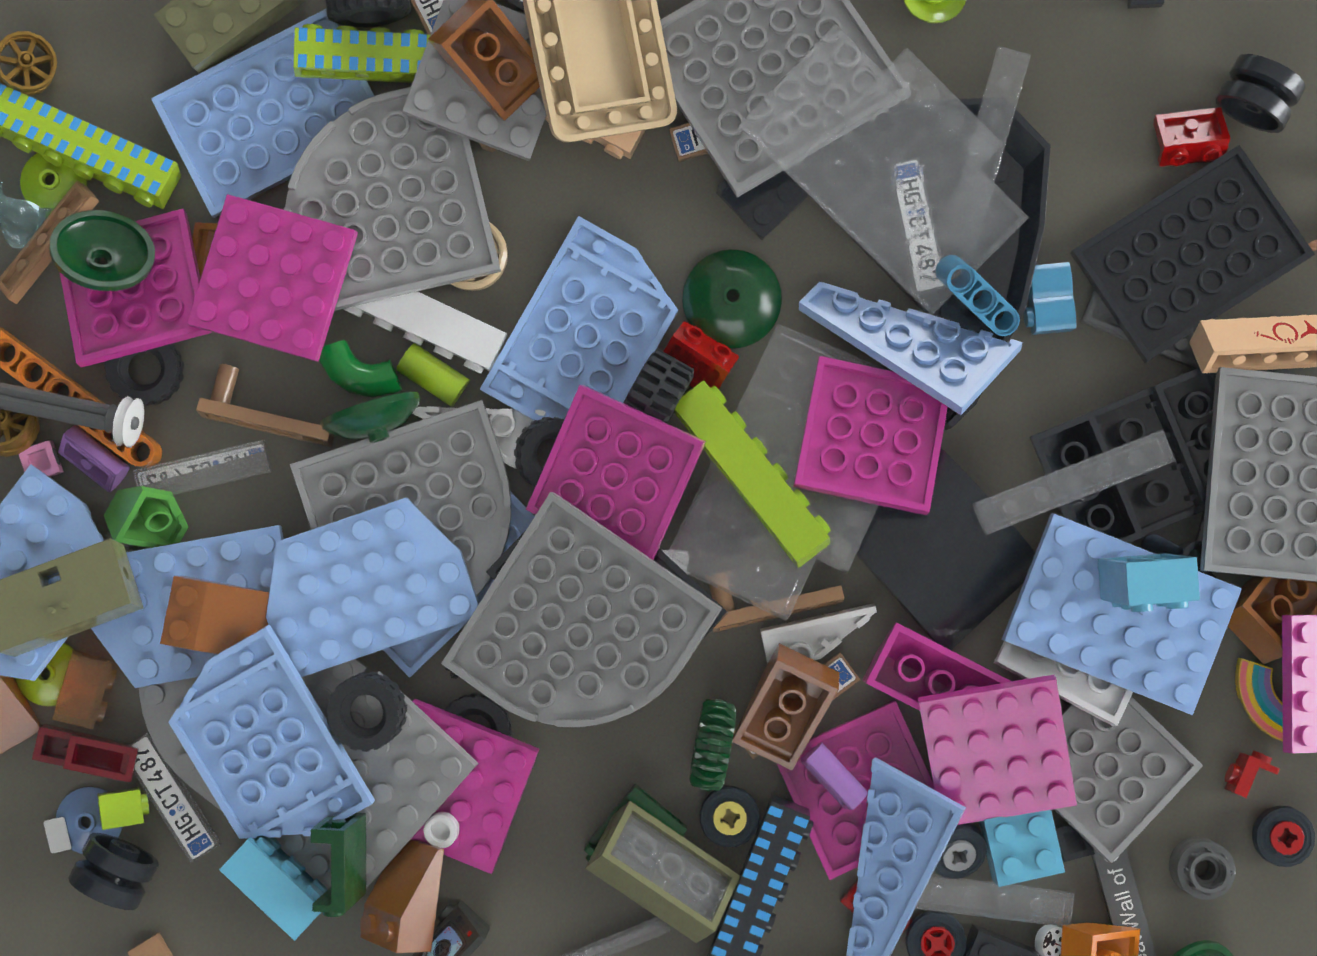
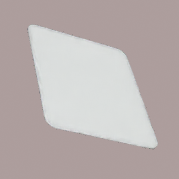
[44,817,72,853]

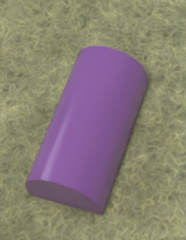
[58,425,130,492]
[801,742,868,810]

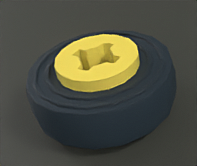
[700,786,760,847]

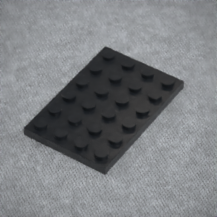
[1070,145,1315,363]

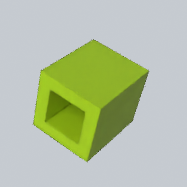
[97,787,149,830]

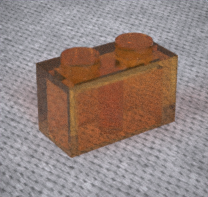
[52,650,117,729]

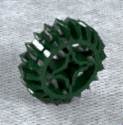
[689,699,736,791]

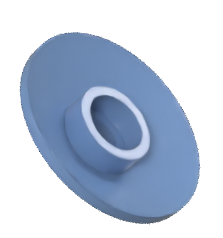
[56,787,123,854]

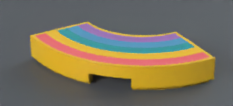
[1235,658,1283,742]

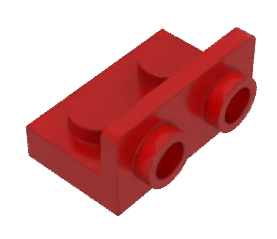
[1153,107,1231,167]
[663,321,739,389]

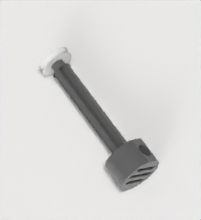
[0,382,145,448]

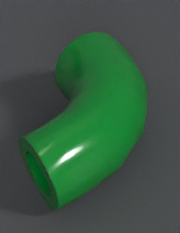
[319,340,402,398]

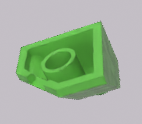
[104,486,189,548]

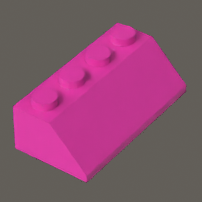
[862,622,1012,711]

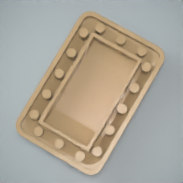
[523,0,677,142]

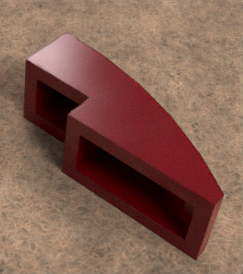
[32,724,139,782]

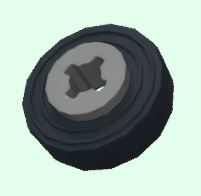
[934,823,987,879]

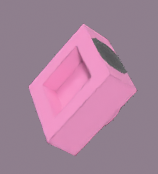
[19,440,63,477]

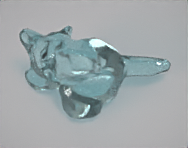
[0,181,55,248]

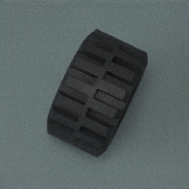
[325,0,411,27]
[623,349,694,424]

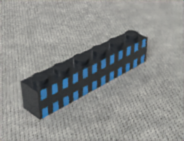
[707,794,814,956]

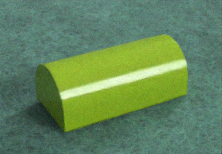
[396,343,471,408]

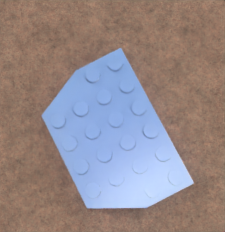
[480,216,678,420]
[0,464,104,681]
[266,498,479,677]
[91,525,284,688]
[168,624,375,839]

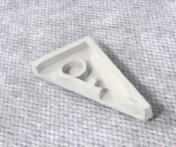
[412,406,546,469]
[760,603,877,664]

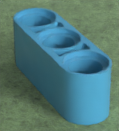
[936,255,1020,336]

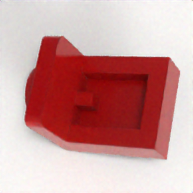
[1224,750,1280,798]

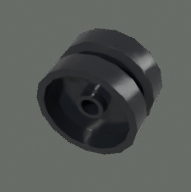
[1215,54,1305,133]
[68,833,159,910]

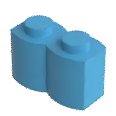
[1024,262,1076,335]

